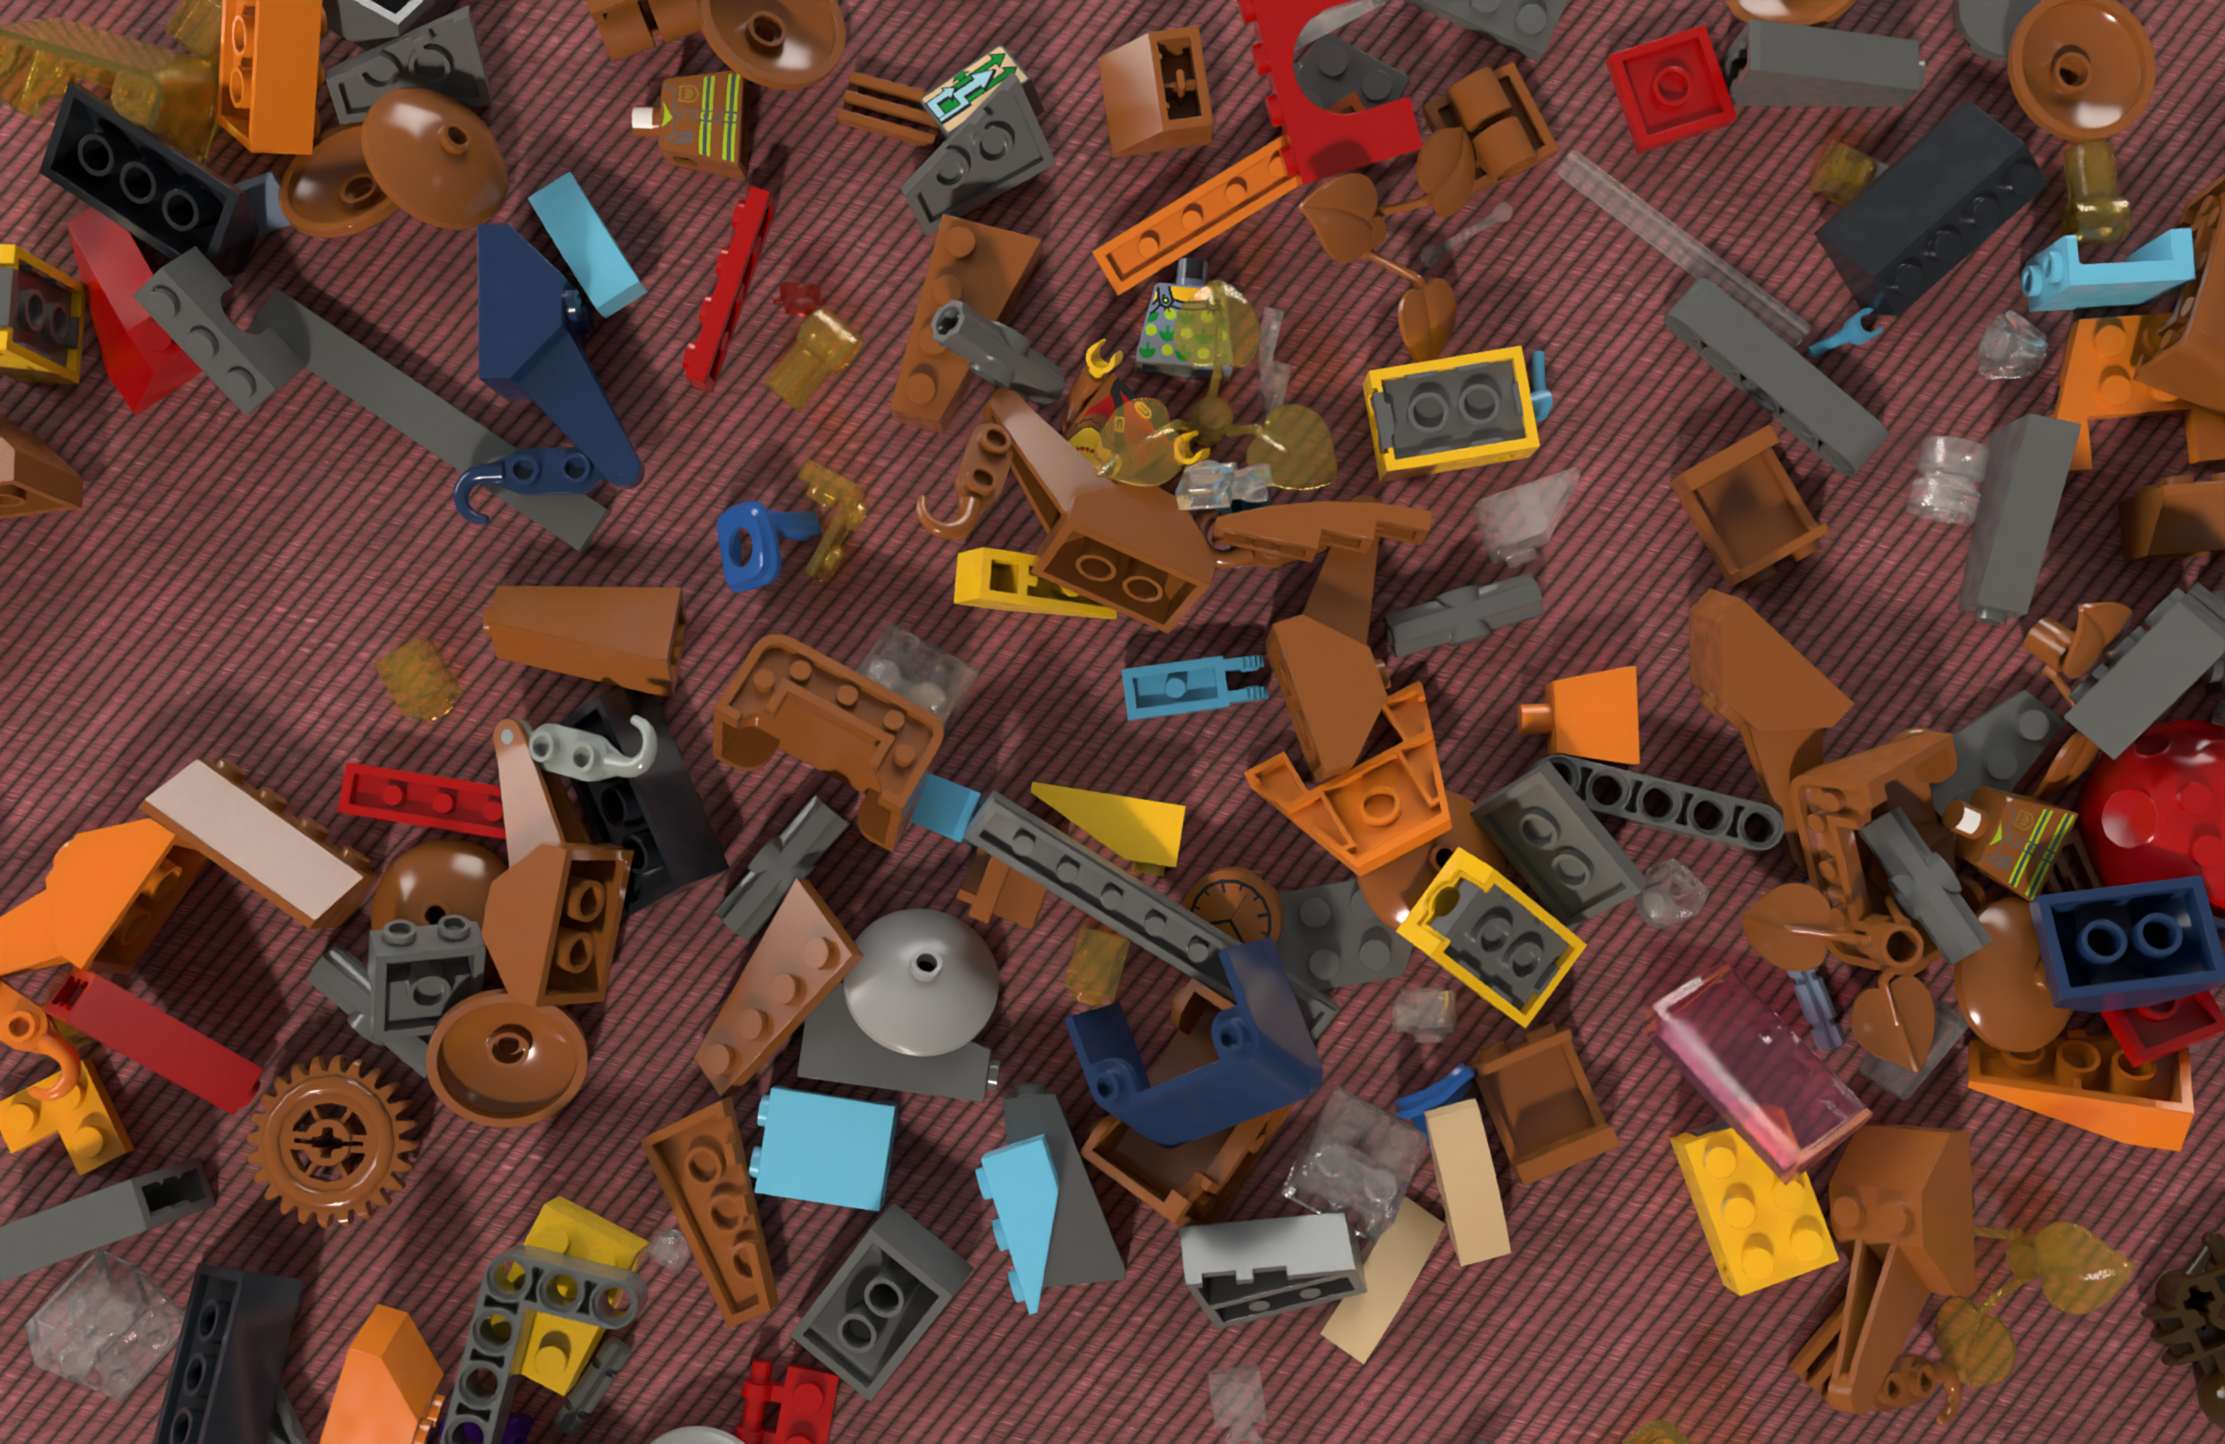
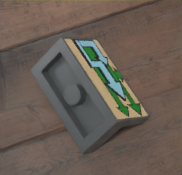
[920,45,1044,139]

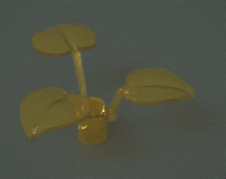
[1093,280,1338,490]
[1935,1192,2135,1389]

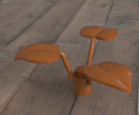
[1299,127,1476,363]
[2023,602,2133,799]
[1742,825,1956,1072]

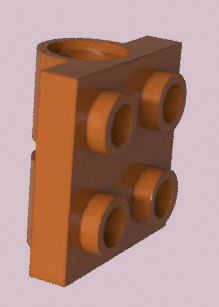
[586,0,702,62]
[1421,62,1559,199]

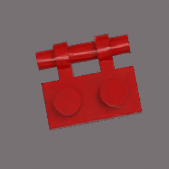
[734,1358,840,1444]

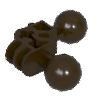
[2140,1231,2225,1429]

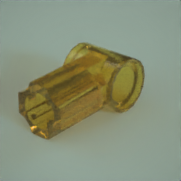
[2061,140,2131,246]
[763,306,864,412]

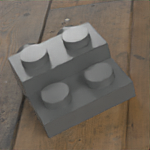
[368,915,486,1041]

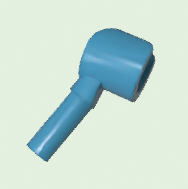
[1807,308,1883,358]
[1530,351,1553,422]

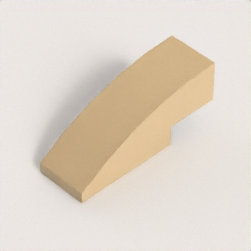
[1424,1098,1511,1266]
[1317,1193,1445,1364]

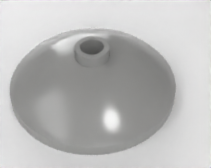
[843,908,999,1056]

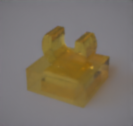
[1806,139,1878,207]

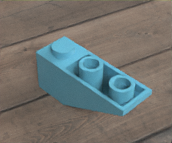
[976,1133,1060,1315]

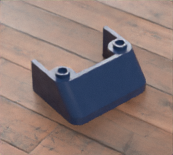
[1064,936,1323,1149]

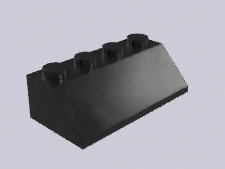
[39,81,259,277]
[1814,102,2048,317]
[559,688,730,916]
[152,1263,303,1444]

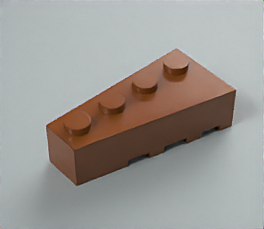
[890,214,1044,434]

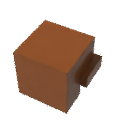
[956,847,1049,929]

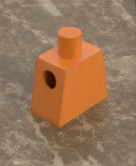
[1517,666,1640,767]

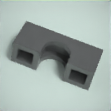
[132,246,307,416]

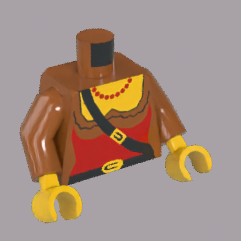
[1061,339,1210,490]

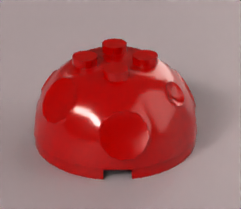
[2075,720,2225,919]

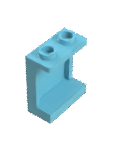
[2021,228,2196,312]
[749,1084,900,1212]

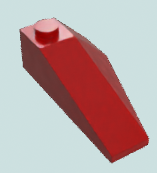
[67,207,203,415]

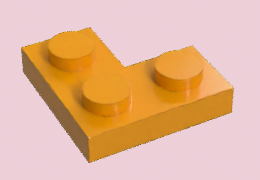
[0,1058,135,1176]

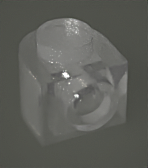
[1635,858,1711,929]
[1392,987,1456,1043]

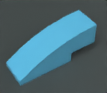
[528,171,648,319]

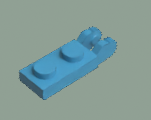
[1121,655,1269,721]

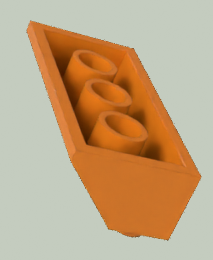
[217,0,327,155]

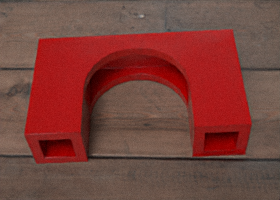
[1237,0,1423,186]

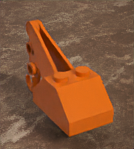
[0,818,210,1101]
[319,1304,446,1444]

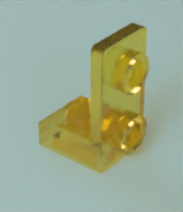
[798,459,869,583]

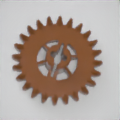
[246,1054,420,1228]

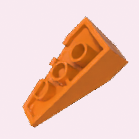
[1967,1029,2194,1152]

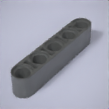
[1664,278,1889,477]
[1527,755,1784,851]

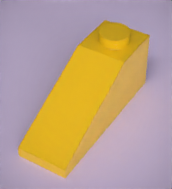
[954,547,1117,619]
[1031,782,1186,877]

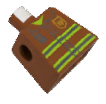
[632,70,752,180]
[1942,786,2078,902]

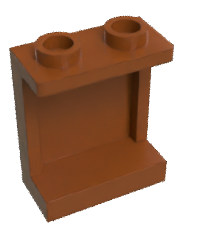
[1669,424,1831,588]
[1467,1021,1621,1186]

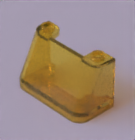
[0,17,219,165]

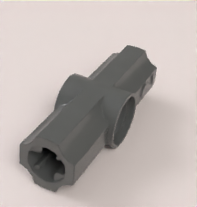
[930,299,1066,409]
[1383,572,1544,659]
[714,795,850,941]
[1859,806,1992,966]
[307,945,431,1078]

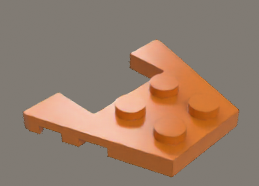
[2050,312,2225,474]
[1244,680,1453,877]

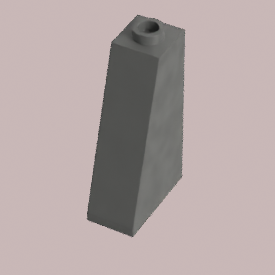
[1723,20,1926,107]
[1958,413,2081,625]
[797,979,1001,1102]
[1003,1082,1126,1288]
[0,1157,216,1283]

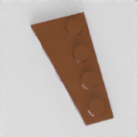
[694,878,864,1097]
[640,1095,779,1329]

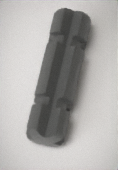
[553,1337,631,1436]

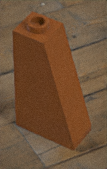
[483,586,688,697]

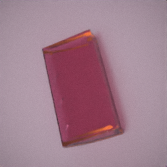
[1640,960,1873,1185]

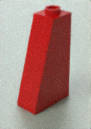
[43,966,264,1115]

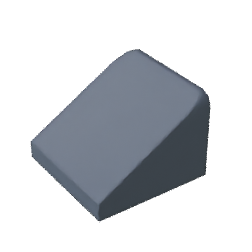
[234,172,291,236]

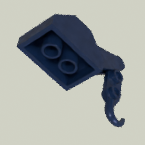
[453,224,645,524]
[2029,875,2225,1013]

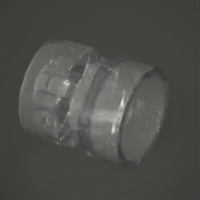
[1907,436,1990,524]

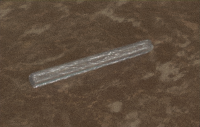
[1557,150,1811,349]

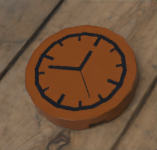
[1182,867,1284,947]

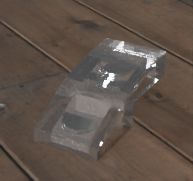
[1256,307,1292,424]

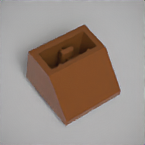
[1098,25,1214,158]
[2118,472,2225,563]

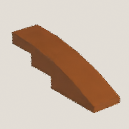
[1211,501,1433,563]

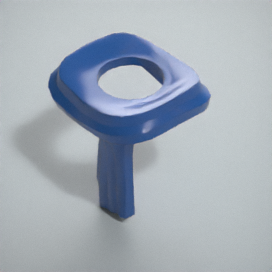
[717,501,822,593]
[1394,1063,1475,1150]

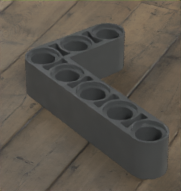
[440,1245,648,1444]

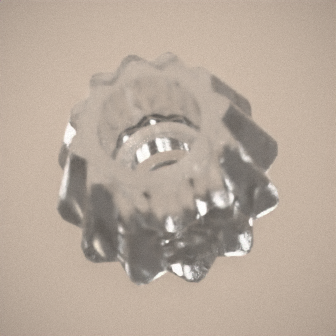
[1975,310,2048,380]

